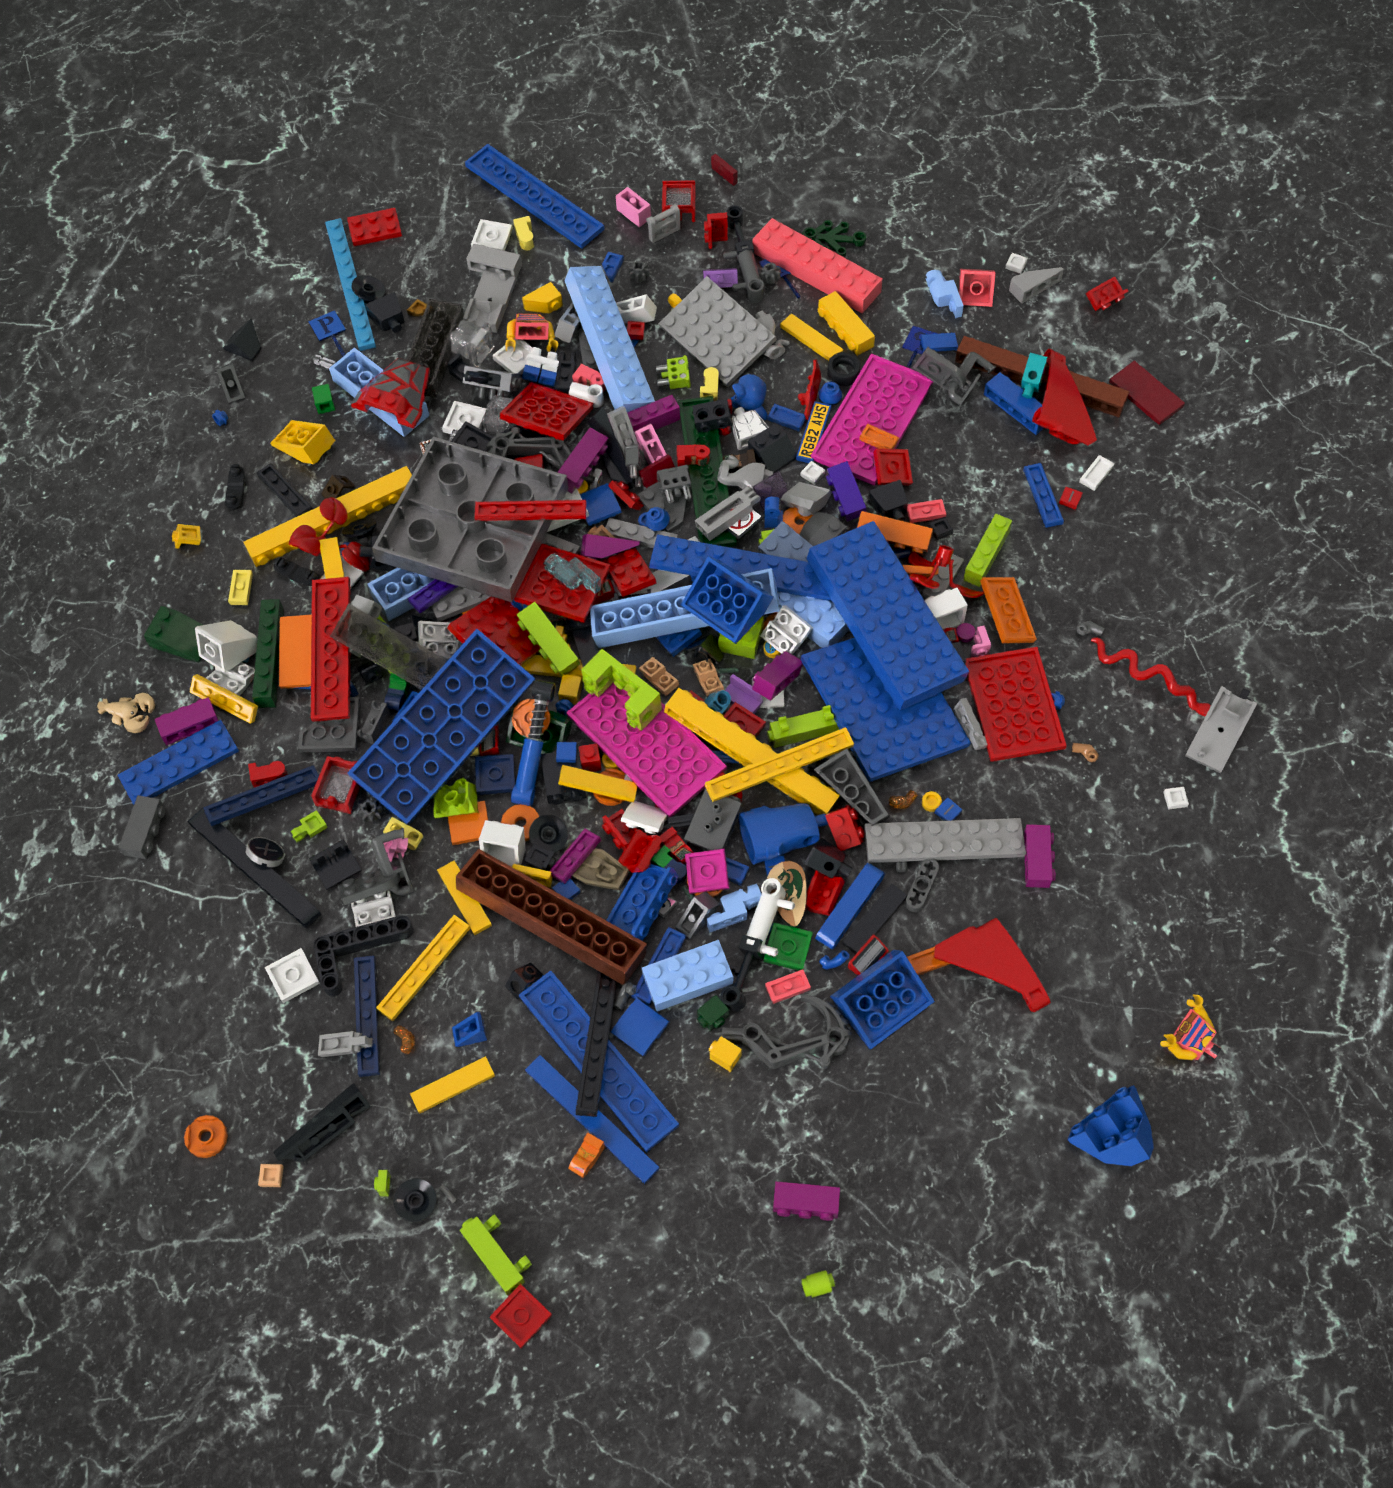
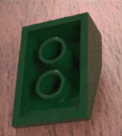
[144,606,203,663]

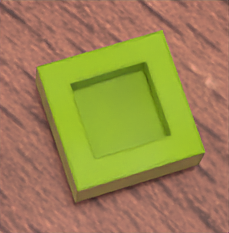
[374,1170,391,1196]

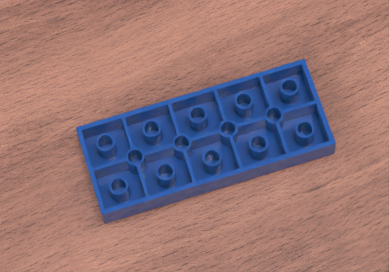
[807,521,969,711]
[347,629,535,825]

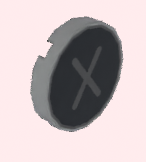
[246,837,285,867]

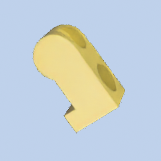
[513,216,534,251]
[700,367,719,401]
[383,817,423,850]

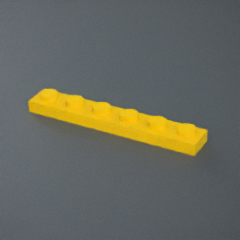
[376,915,471,1021]

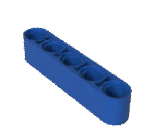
[815,863,885,950]

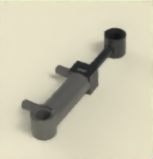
[723,205,764,303]

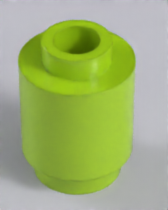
[801,1270,835,1298]

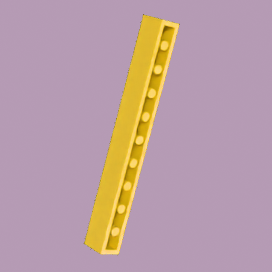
[244,466,412,567]
[664,688,840,815]

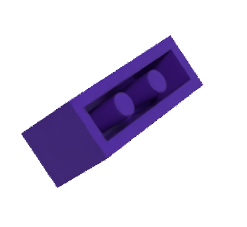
[826,461,867,522]

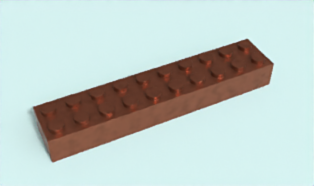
[456,849,647,985]

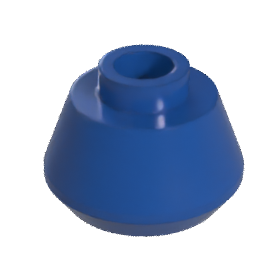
[819,382,842,405]
[645,507,670,531]

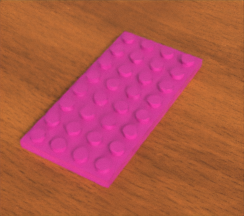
[811,354,934,486]
[566,682,727,817]

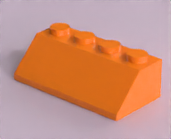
[857,511,933,554]

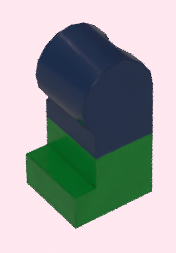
[384,673,410,711]
[651,845,687,884]

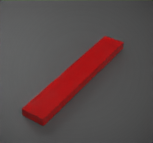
[475,500,587,521]

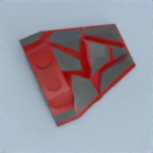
[351,358,430,429]

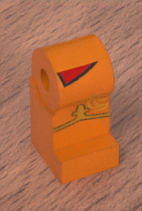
[569,1133,605,1178]

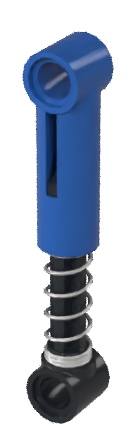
[511,680,556,807]

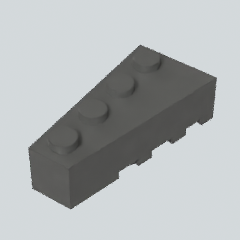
[814,749,890,826]

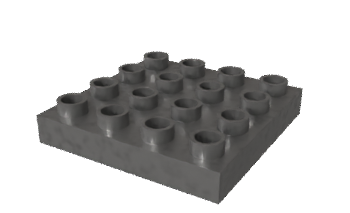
[372,437,568,602]

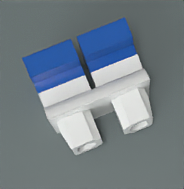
[522,347,559,387]

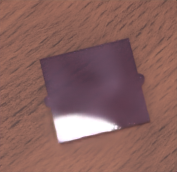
[753,471,788,513]

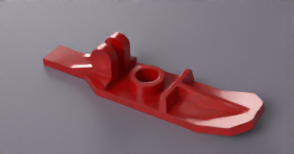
[798,359,821,420]

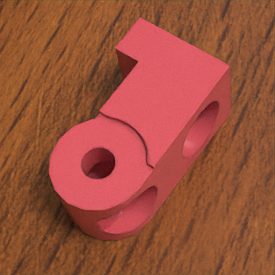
[572,364,606,392]

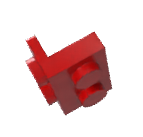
[704,212,728,249]
[1085,277,1129,311]
[825,804,865,851]
[602,809,638,851]
[618,829,663,873]
[806,870,845,916]

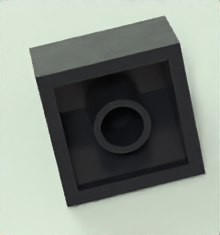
[748,423,797,474]

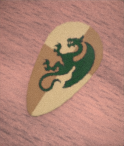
[767,861,807,927]

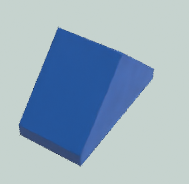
[452,1012,487,1047]

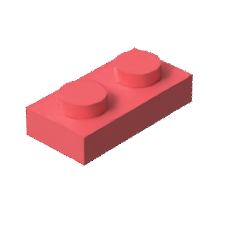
[907,499,946,523]
[765,970,811,1004]

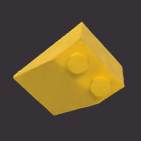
[270,420,335,464]

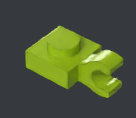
[290,810,327,843]

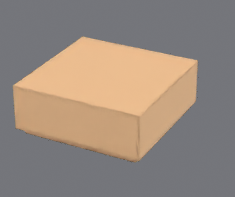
[258,1164,283,1187]

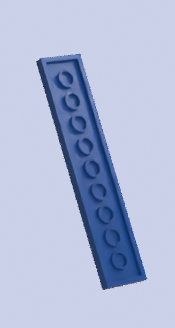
[465,144,605,249]
[649,534,832,602]
[519,970,679,1153]

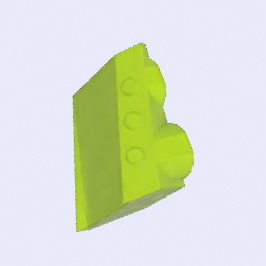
[434,778,479,818]

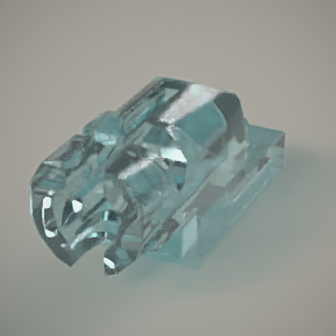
[544,553,601,594]

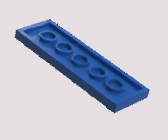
[118,720,239,805]

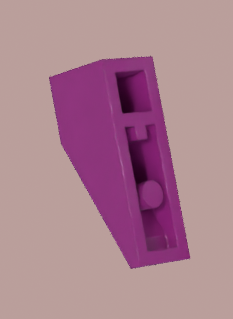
[581,534,640,560]

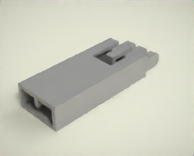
[695,486,761,541]

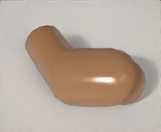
[1072,743,1098,762]

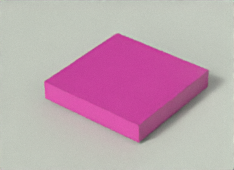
[685,849,730,894]

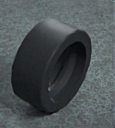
[827,352,860,386]

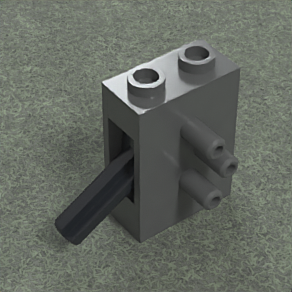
[462,366,522,402]
[668,788,744,851]

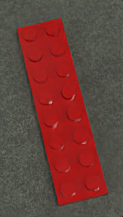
[311,577,350,722]

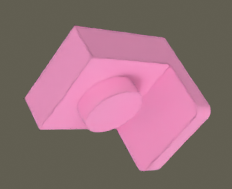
[970,626,991,657]

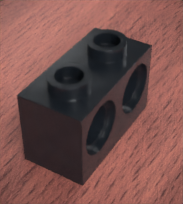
[692,398,732,433]

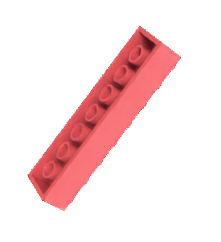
[753,218,883,314]

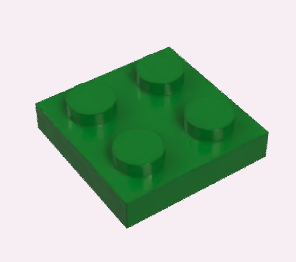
[764,923,813,971]

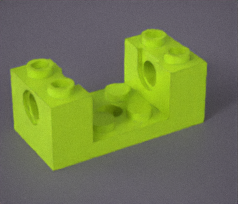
[581,649,662,731]

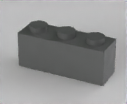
[119,795,165,859]

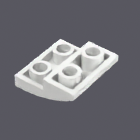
[760,605,813,655]
[418,621,458,659]
[206,662,255,696]
[621,801,669,834]
[351,890,396,927]

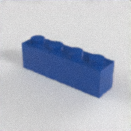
[984,372,1044,435]

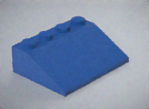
[680,556,774,644]
[830,950,935,1049]

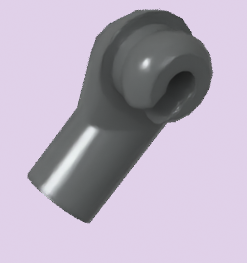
[1077,621,1105,636]
[613,982,637,1011]

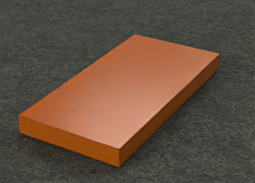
[980,577,1037,643]
[279,615,312,689]

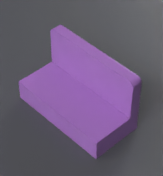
[703,268,738,288]
[724,674,763,714]

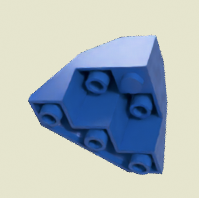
[1068,1085,1154,1166]

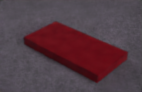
[1109,361,1185,425]

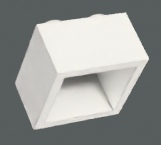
[925,588,968,629]
[479,820,526,867]

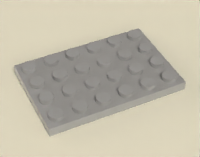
[658,276,777,387]

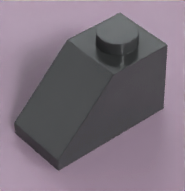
[216,363,245,403]
[675,892,720,939]

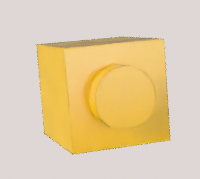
[558,674,583,705]
[709,1036,742,1072]

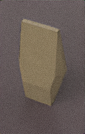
[564,843,629,891]

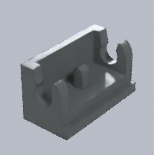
[357,700,390,744]

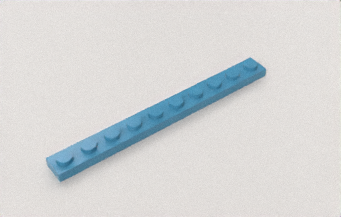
[325,218,376,351]

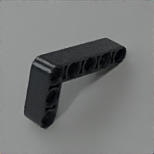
[313,915,414,997]

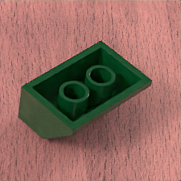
[506,701,573,754]

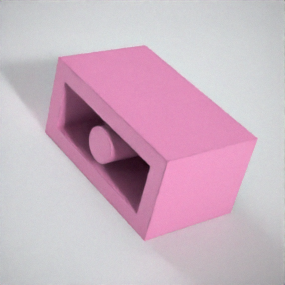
[616,187,651,227]

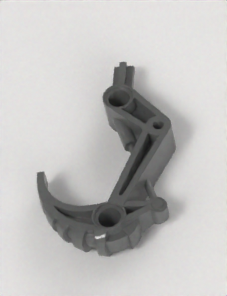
[486,427,594,482]
[722,994,851,1069]

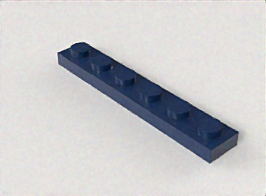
[203,765,319,826]
[354,955,380,1077]

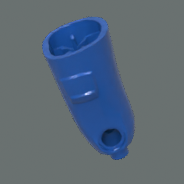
[738,803,828,865]

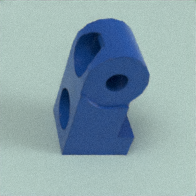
[764,497,783,528]

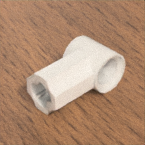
[569,382,604,408]

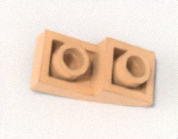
[639,657,680,696]
[693,659,724,697]

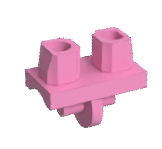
[383,838,408,862]

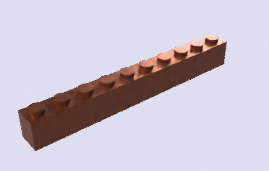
[955,336,1129,417]

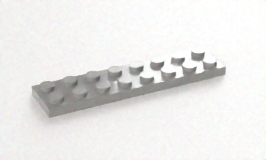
[864,818,1026,863]

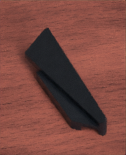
[588,407,633,489]
[274,1083,370,1162]

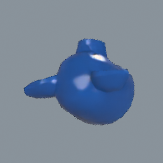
[731,374,768,420]

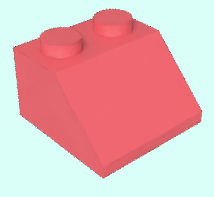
[958,269,995,307]

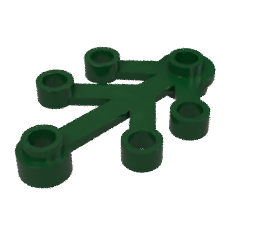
[802,220,866,257]

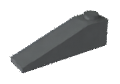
[799,512,847,546]

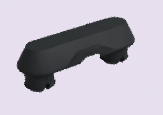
[225,463,245,510]
[273,557,321,586]

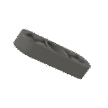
[905,859,939,912]

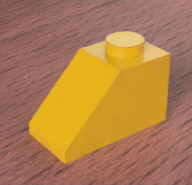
[522,282,563,314]

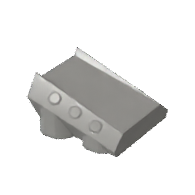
[780,482,832,516]

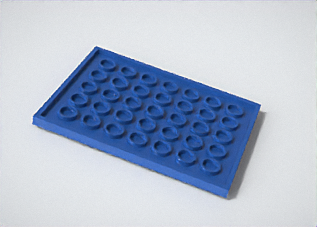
[801,638,971,782]

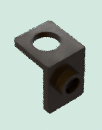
[321,475,356,499]

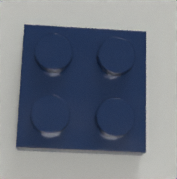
[475,754,515,795]

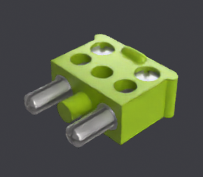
[656,355,691,389]

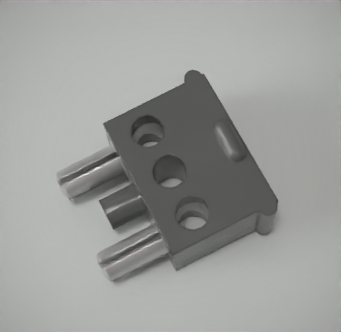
[625,444,646,487]
[657,465,691,503]

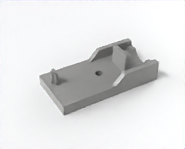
[463,271,516,333]
[1185,686,1257,773]

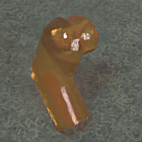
[889,790,918,809]
[393,1025,415,1054]

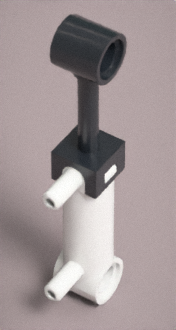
[721,878,795,1012]

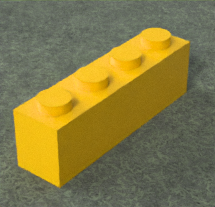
[818,291,875,356]

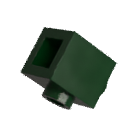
[697,995,729,1031]

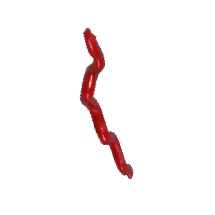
[1091,637,1211,717]

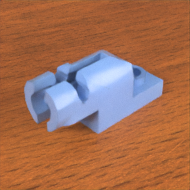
[926,270,963,318]
[707,884,761,933]

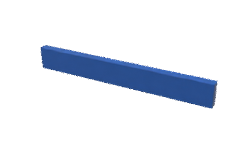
[525,1055,660,1184]

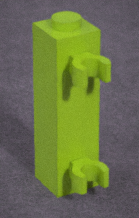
[767,705,840,748]
[460,1214,532,1296]

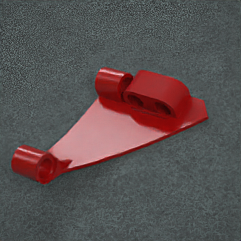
[1032,349,1097,446]
[934,918,1051,1013]

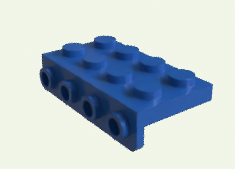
[606,864,678,941]

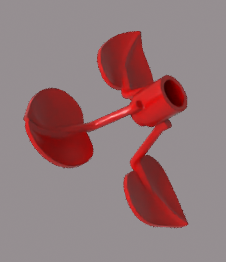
[289,497,369,572]
[908,545,984,598]

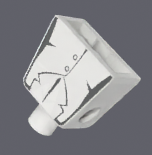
[732,407,769,450]

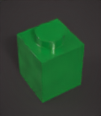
[312,384,335,414]

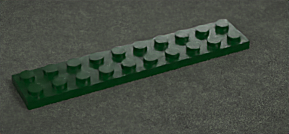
[678,396,736,547]

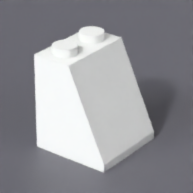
[195,620,257,673]

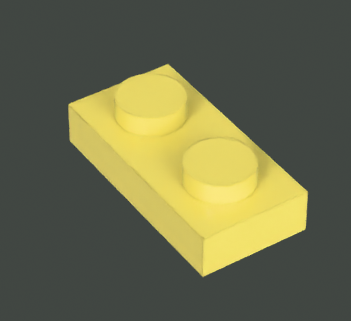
[228,570,253,605]

